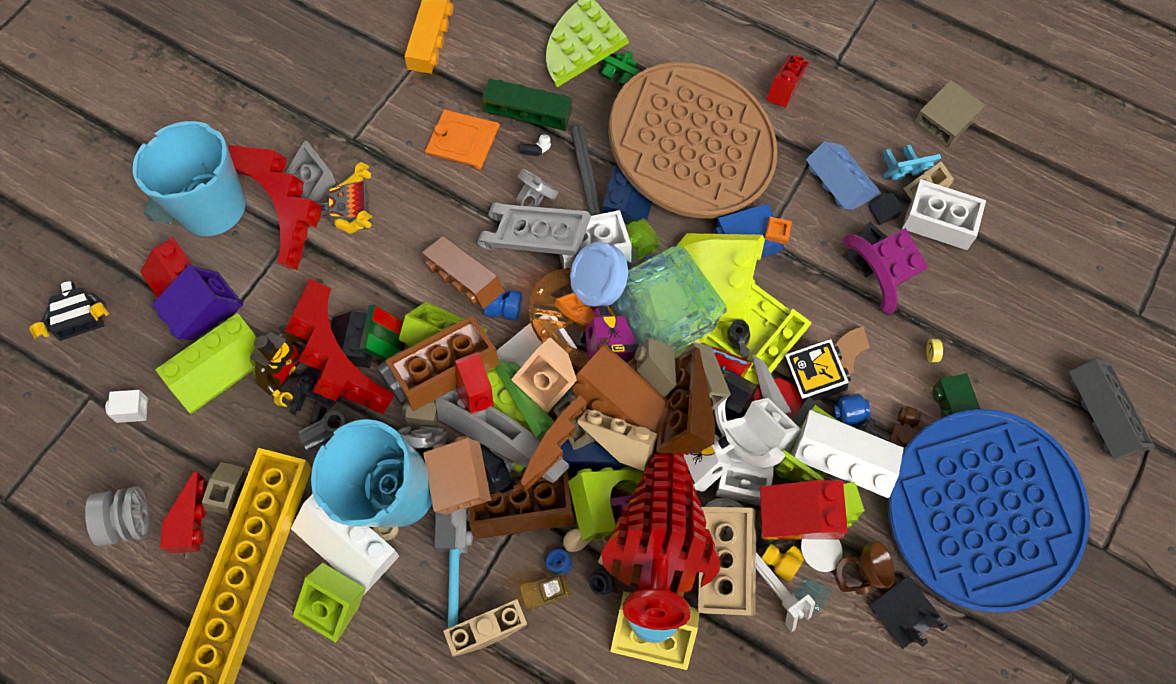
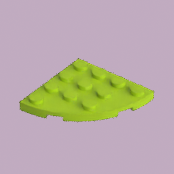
[546,0,629,87]

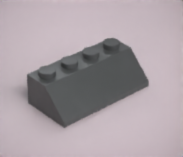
[1069,359,1156,459]

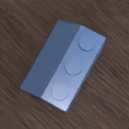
[805,141,881,210]

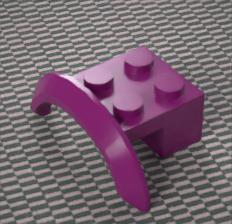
[843,228,929,315]

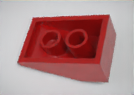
[759,480,848,540]

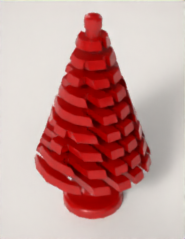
[601,451,720,630]

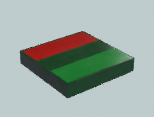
[359,304,404,362]

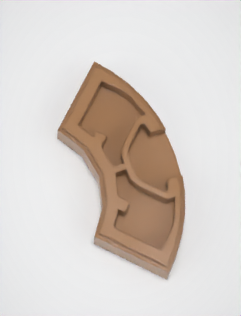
[834,326,870,376]

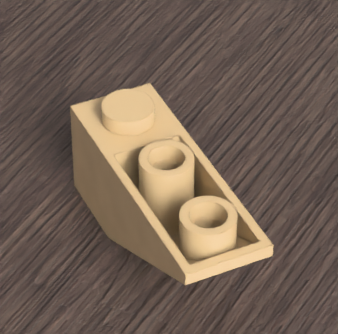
[578,409,657,471]

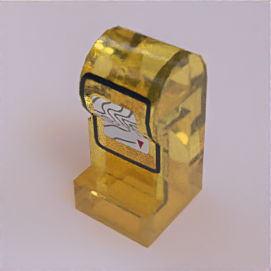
[520,574,571,612]

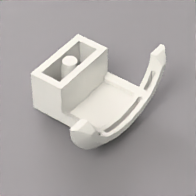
[714,398,801,468]

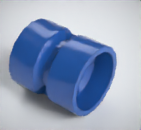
[484,290,522,321]

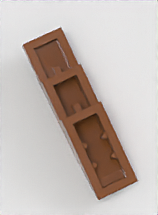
[521,395,587,492]

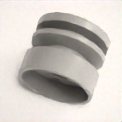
[85,486,150,547]

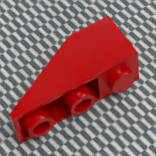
[766,55,810,108]
[160,471,208,553]

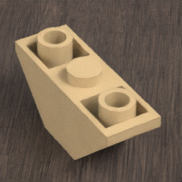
[443,599,527,657]

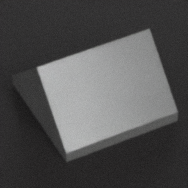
[285,141,337,202]

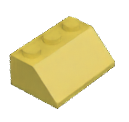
[610,591,699,670]

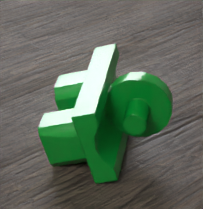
[601,51,639,87]

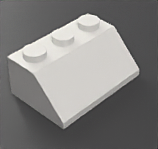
[902,179,986,250]
[559,210,632,276]

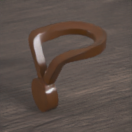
[835,556,873,595]

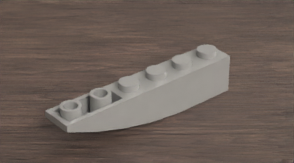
[435,388,569,483]

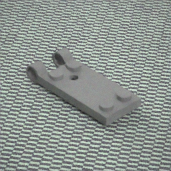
[477,203,591,256]

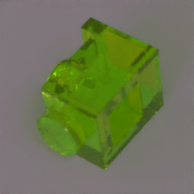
[626,218,659,259]

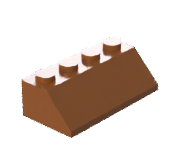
[385,315,499,411]
[569,344,668,436]

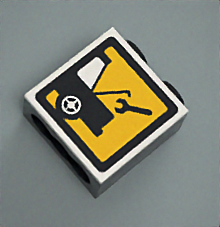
[785,339,851,405]

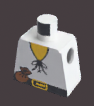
[683,434,736,491]

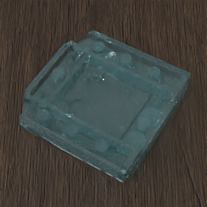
[610,246,727,351]

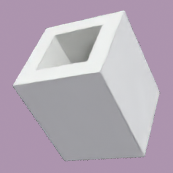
[105,390,148,423]

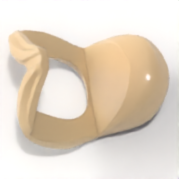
[563,527,607,565]

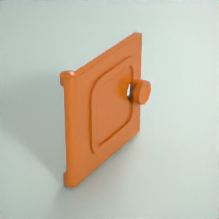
[425,109,500,170]

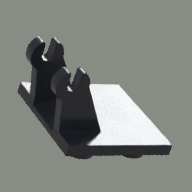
[288,366,343,425]
[869,576,948,649]

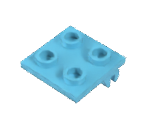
[882,145,941,180]

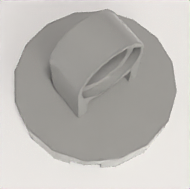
[516,169,559,207]
[398,426,447,453]

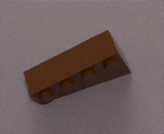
[469,469,576,539]

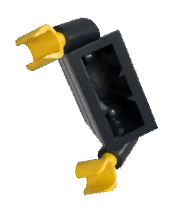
[29,282,109,341]

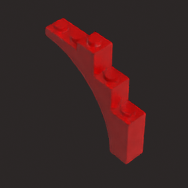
[228,145,322,270]
[285,279,394,414]

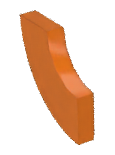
[554,292,615,326]

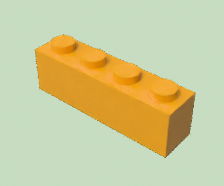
[404,0,454,74]

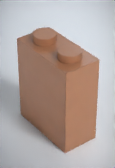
[423,436,491,515]

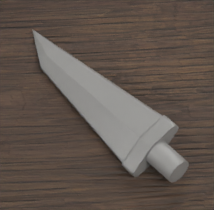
[751,353,791,415]

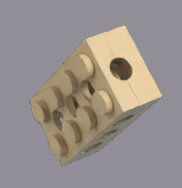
[698,507,756,616]

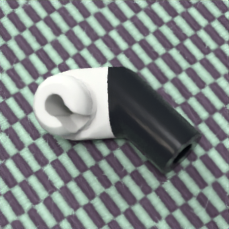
[520,135,551,156]

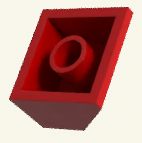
[140,237,192,298]

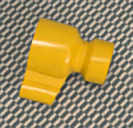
[761,544,804,583]

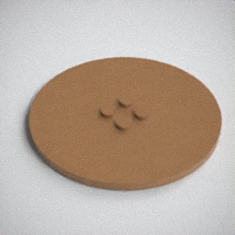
[608,62,778,219]

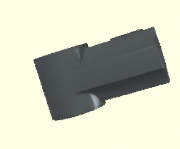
[298,411,349,452]

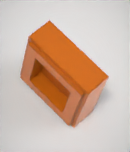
[765,217,792,245]

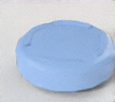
[570,241,628,307]

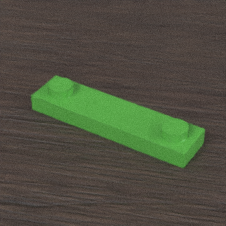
[495,360,554,439]

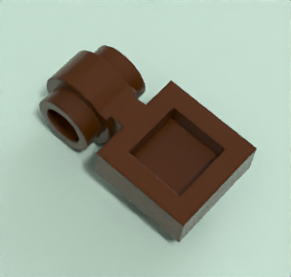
[889,406,921,449]

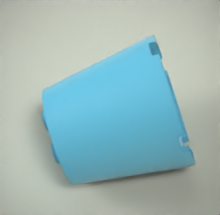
[133,121,246,236]
[311,419,432,527]

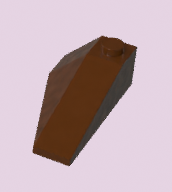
[656,347,715,454]

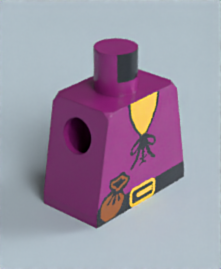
[585,306,639,361]

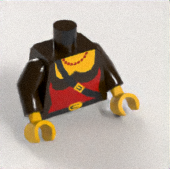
[250,331,307,407]

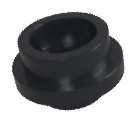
[589,569,614,595]

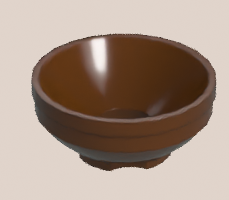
[858,541,895,589]

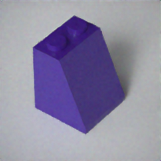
[152,265,244,341]

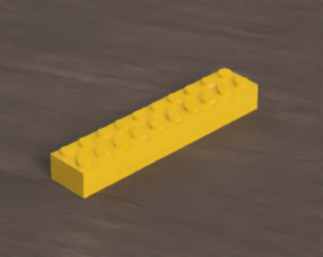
[167,448,312,684]

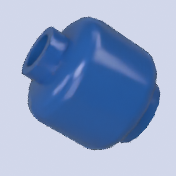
[833,394,871,426]

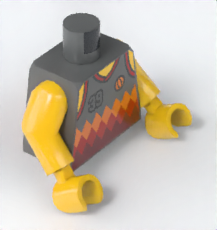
[317,162,373,234]

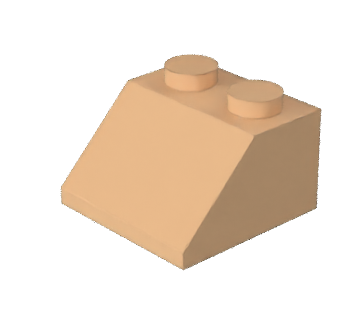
[511,338,577,413]

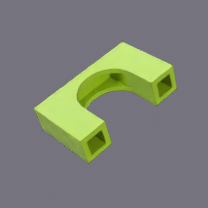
[568,466,648,541]

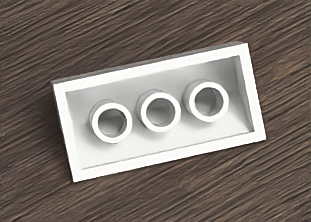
[791,409,903,498]
[291,494,399,595]

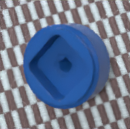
[545,549,572,576]

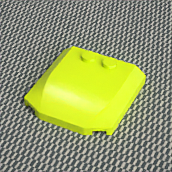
[667,233,765,322]
[694,279,812,387]

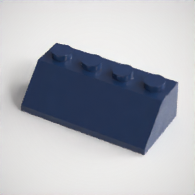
[602,162,652,229]

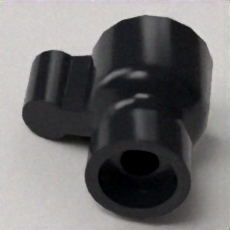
[726,320,751,359]

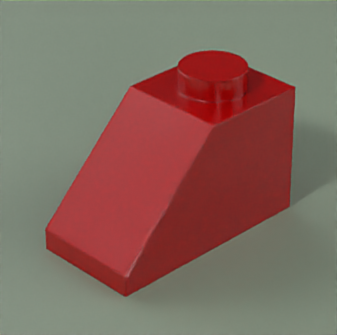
[455,352,493,414]

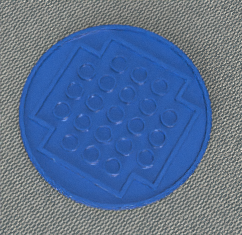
[887,409,1090,613]

